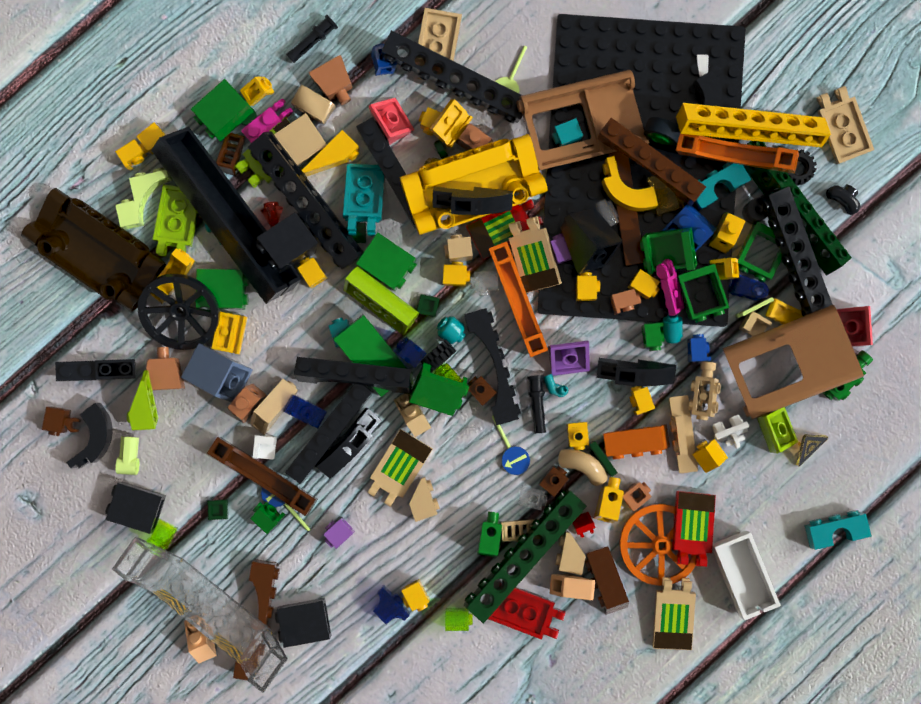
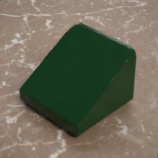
[347,221,367,243]

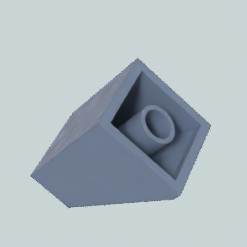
[181,343,253,402]

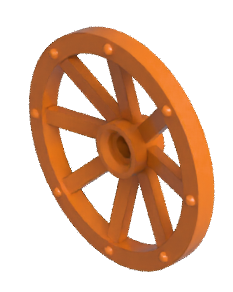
[619,504,696,586]

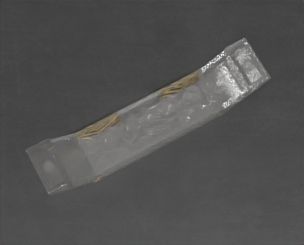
[112,537,288,693]

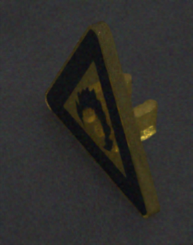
[796,434,828,467]

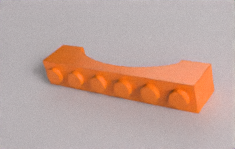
[676,133,799,174]
[489,241,548,357]

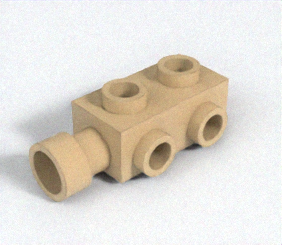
[689,361,721,420]

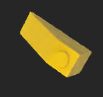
[302,130,360,176]

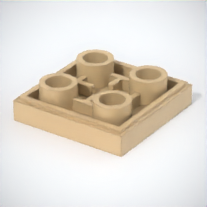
[274,113,327,166]

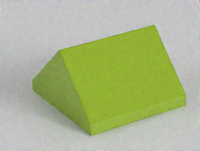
[757,407,798,454]

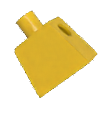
[708,213,746,254]
[593,477,624,523]

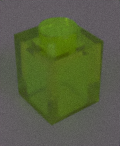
[445,608,473,631]

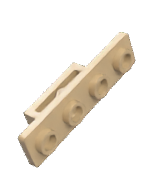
[669,395,698,473]

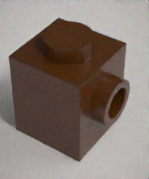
[467,376,497,406]
[538,465,569,497]

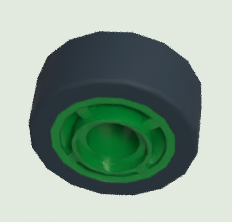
[643,117,680,147]

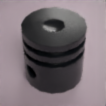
[742,198,767,224]

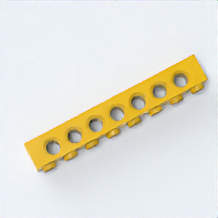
[676,103,831,148]

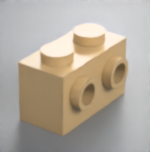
[444,235,473,263]

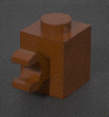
[42,407,81,436]

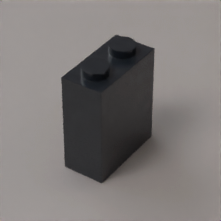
[105,482,166,534]
[275,598,332,648]

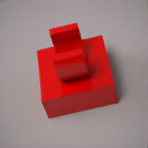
[572,512,596,538]

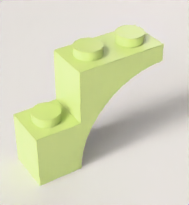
[115,168,172,230]

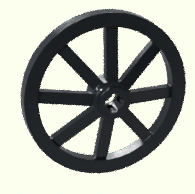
[138,274,220,350]

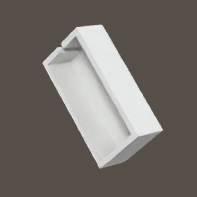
[712,530,781,621]

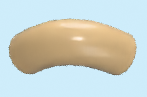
[558,449,608,486]

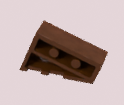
[585,546,629,615]

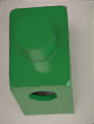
[477,512,502,557]

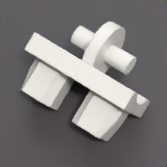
[712,415,749,449]

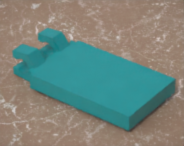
[343,164,385,236]

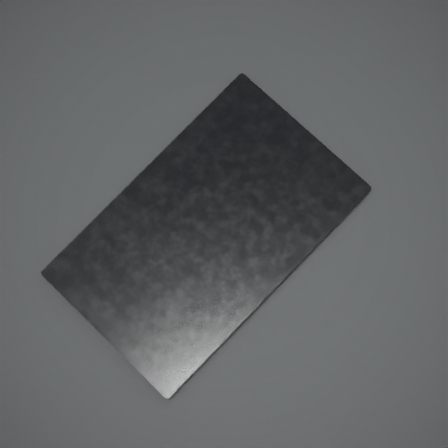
[537,14,746,327]

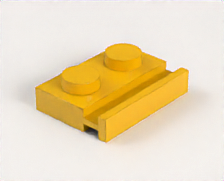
[429,99,473,148]
[211,312,248,354]

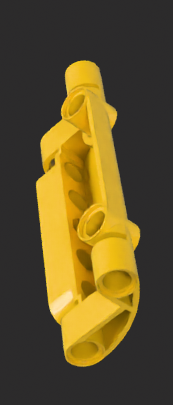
[399,134,548,235]

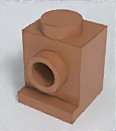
[610,289,641,315]
[623,481,652,511]

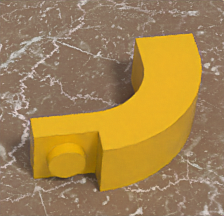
[602,156,658,211]
[150,248,195,304]

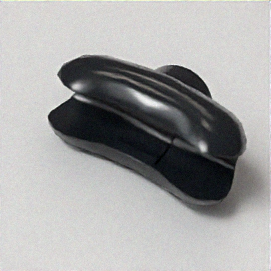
[826,184,861,215]

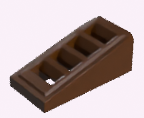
[216,133,246,175]

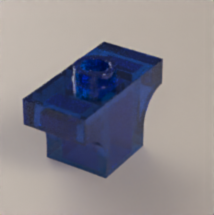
[394,337,427,368]
[283,394,327,429]
[373,585,411,625]

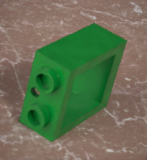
[736,222,782,282]
[677,264,730,323]

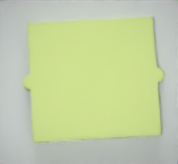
[735,297,774,318]

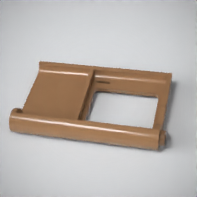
[517,70,649,171]
[722,305,864,419]

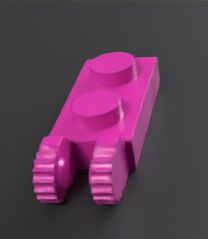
[241,98,293,143]
[656,259,685,316]

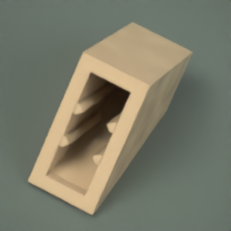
[250,379,298,435]

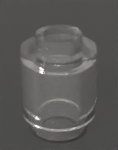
[595,199,619,227]

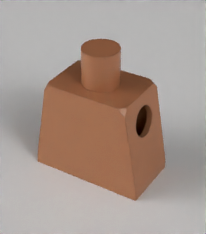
[309,55,353,105]
[455,123,493,151]
[146,347,185,390]
[227,384,268,423]

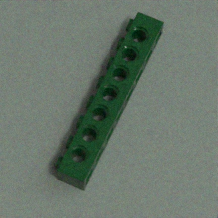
[743,141,852,276]
[463,489,587,624]

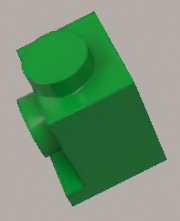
[641,323,664,351]
[250,502,286,534]

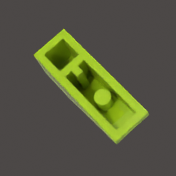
[127,370,158,430]

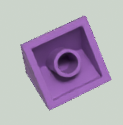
[548,341,590,376]

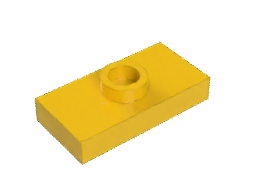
[765,298,803,324]

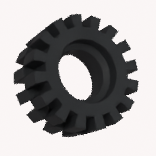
[788,149,817,186]
[421,339,456,373]

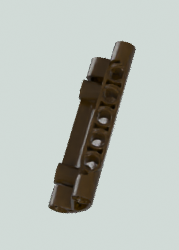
[21,188,166,312]

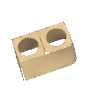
[291,84,336,125]

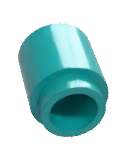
[663,314,683,343]

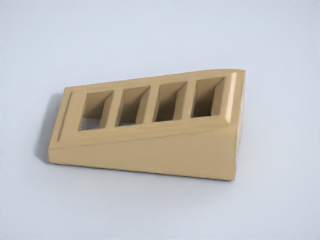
[501,519,540,542]

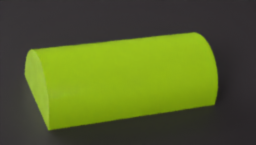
[343,266,419,336]

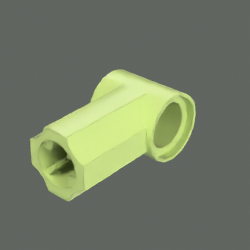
[115,436,140,475]

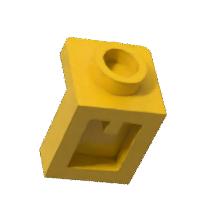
[240,77,274,106]

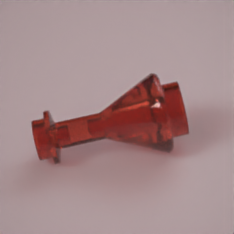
[260,202,283,228]

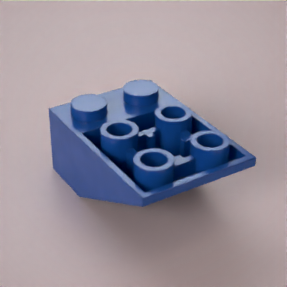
[662,204,717,272]

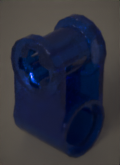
[729,274,769,301]

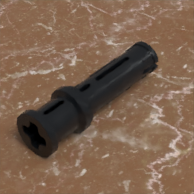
[286,15,338,63]
[527,375,546,434]

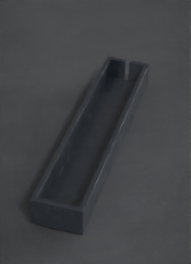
[151,126,303,304]

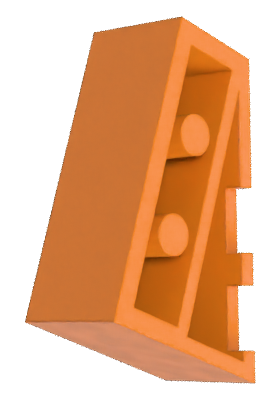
[603,424,670,459]

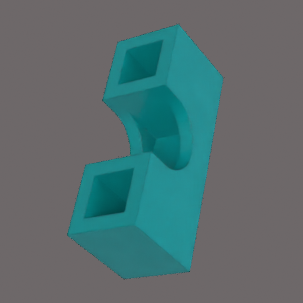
[694,163,752,211]
[804,510,872,550]

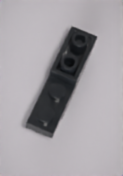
[433,187,513,215]
[596,357,677,386]
[55,359,136,381]
[315,408,382,479]

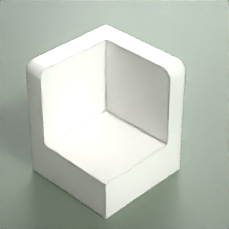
[252,435,277,460]

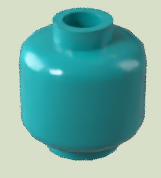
[436,316,465,344]

